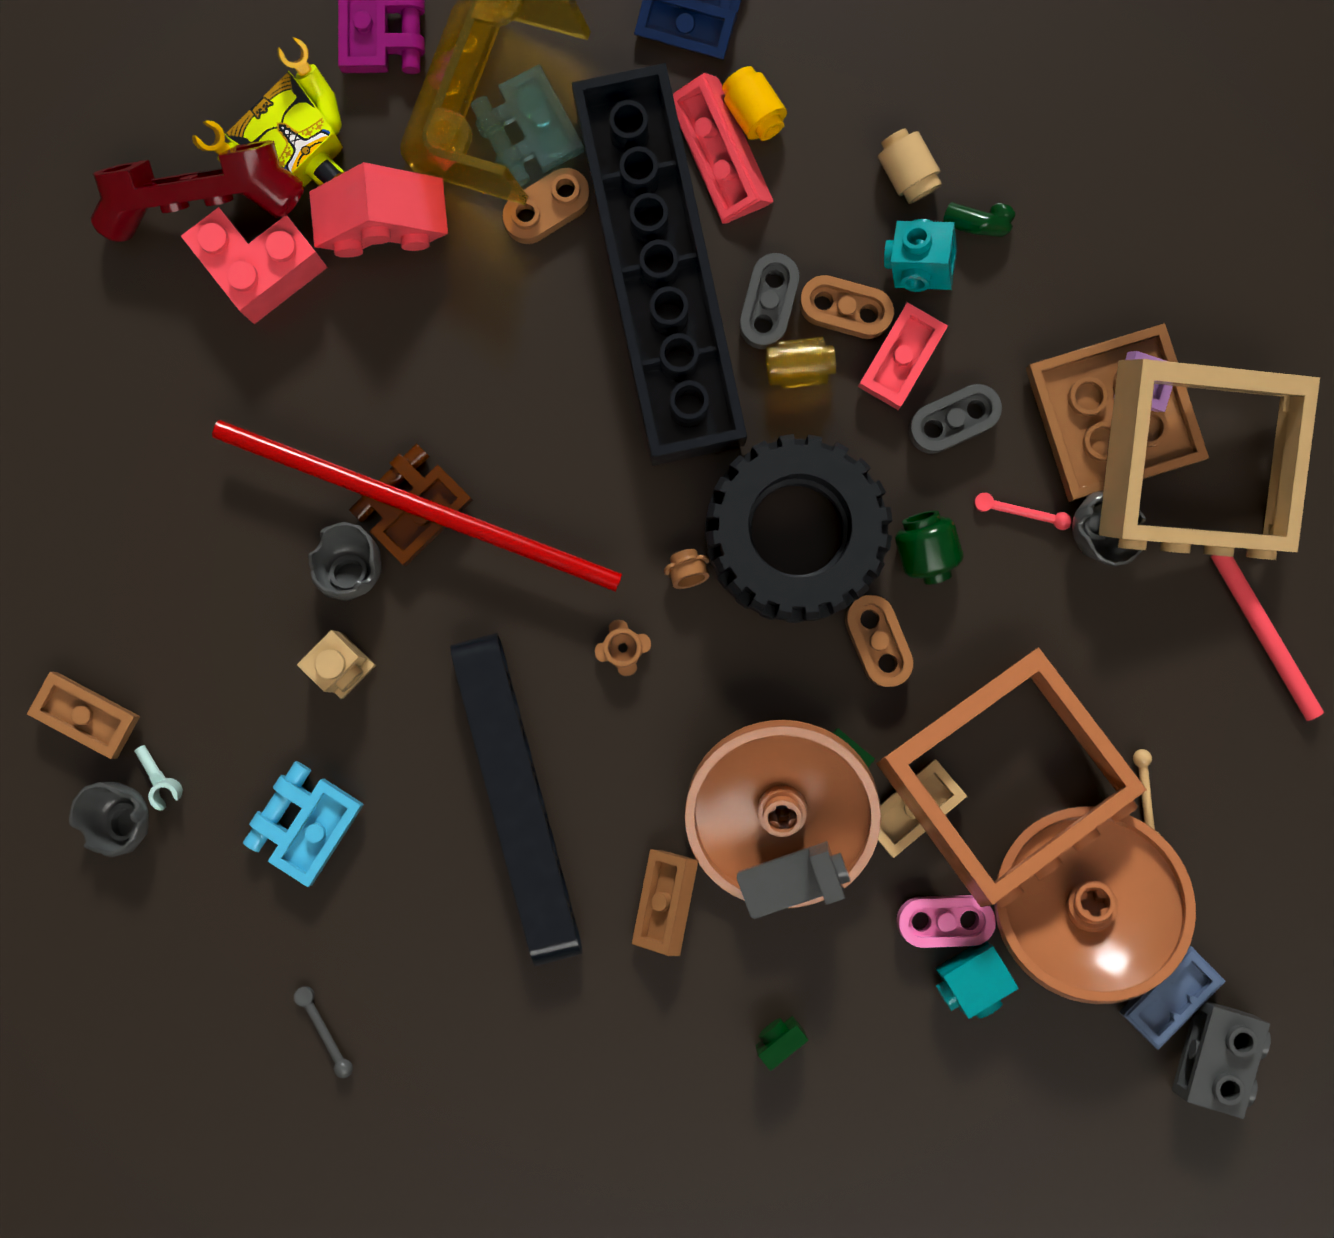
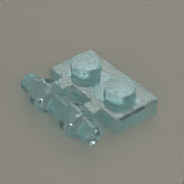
[471,64,584,188]

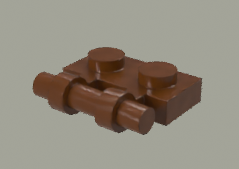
[349,443,473,567]

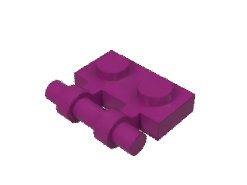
[338,0,425,74]

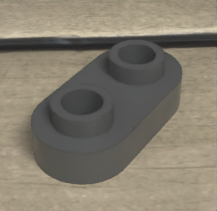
[739,253,799,349]
[908,384,1002,454]

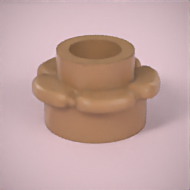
[664,549,710,589]

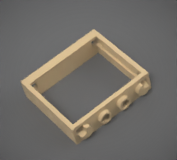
[1099,359,1320,560]

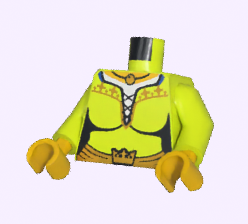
[192,37,344,187]

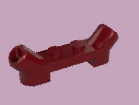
[91,140,304,242]

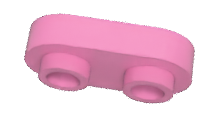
[896,895,996,948]

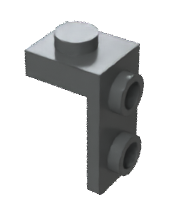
[737,841,851,919]

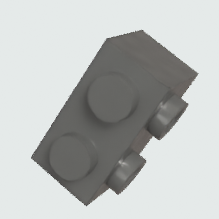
[1172,1001,1271,1119]

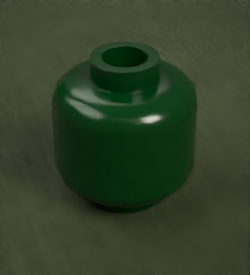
[895,510,964,585]

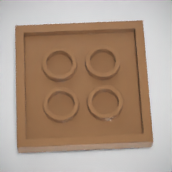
[1025,323,1209,502]

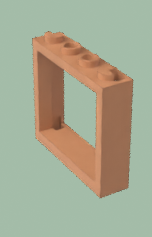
[876,647,1147,909]

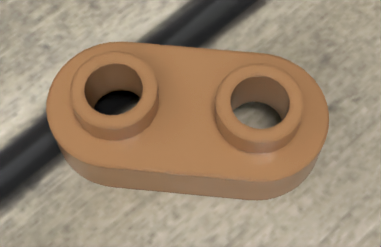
[503,168,590,244]
[799,275,894,339]
[845,595,913,687]

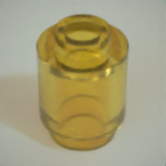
[766,337,836,389]

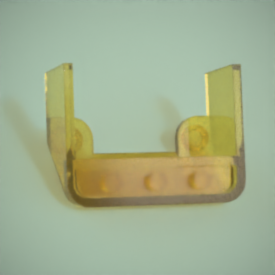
[400,0,591,205]

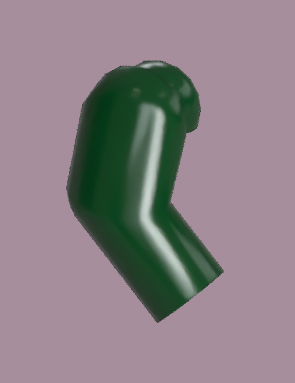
[943,202,1015,237]

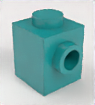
[935,941,1019,1019]

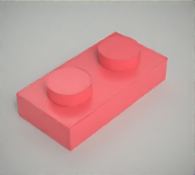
[858,302,948,410]

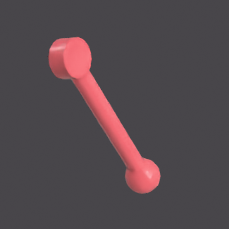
[974,493,1072,530]

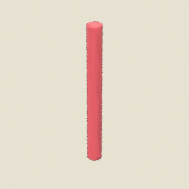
[1210,555,1324,721]

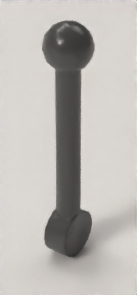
[294,986,353,1078]

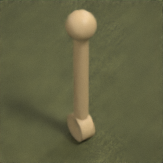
[1133,749,1159,833]

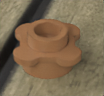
[595,620,651,676]

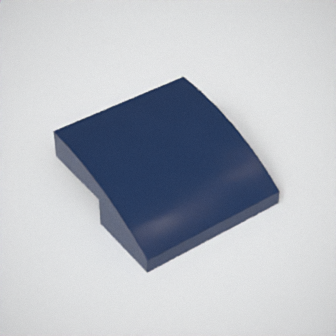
[634,0,742,60]

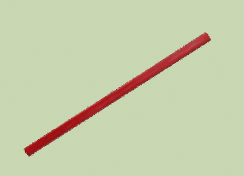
[212,420,623,592]

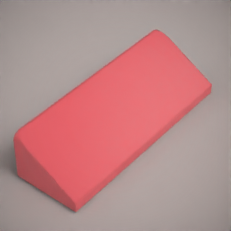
[673,73,773,224]

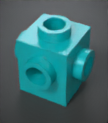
[884,219,957,292]

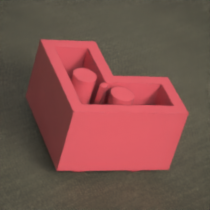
[309,162,448,258]
[181,207,328,324]

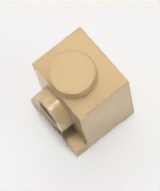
[297,630,376,699]

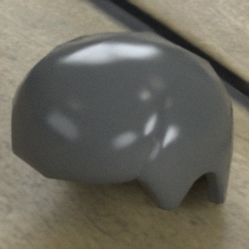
[1072,490,1146,566]
[308,522,382,601]
[69,782,149,857]

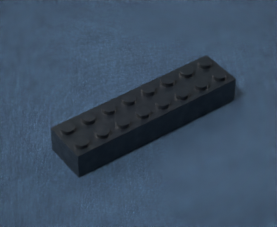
[572,63,747,466]

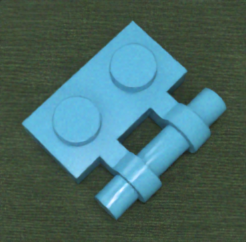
[243,761,364,887]

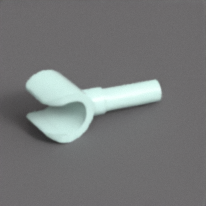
[134,745,183,811]

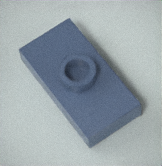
[1119,946,1226,1050]

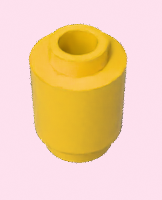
[722,66,787,141]

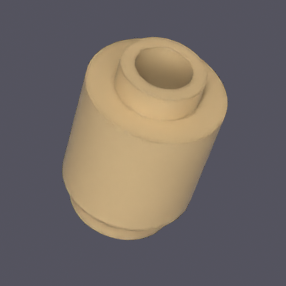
[877,128,942,204]

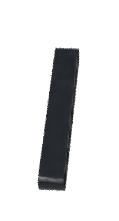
[450,633,583,966]

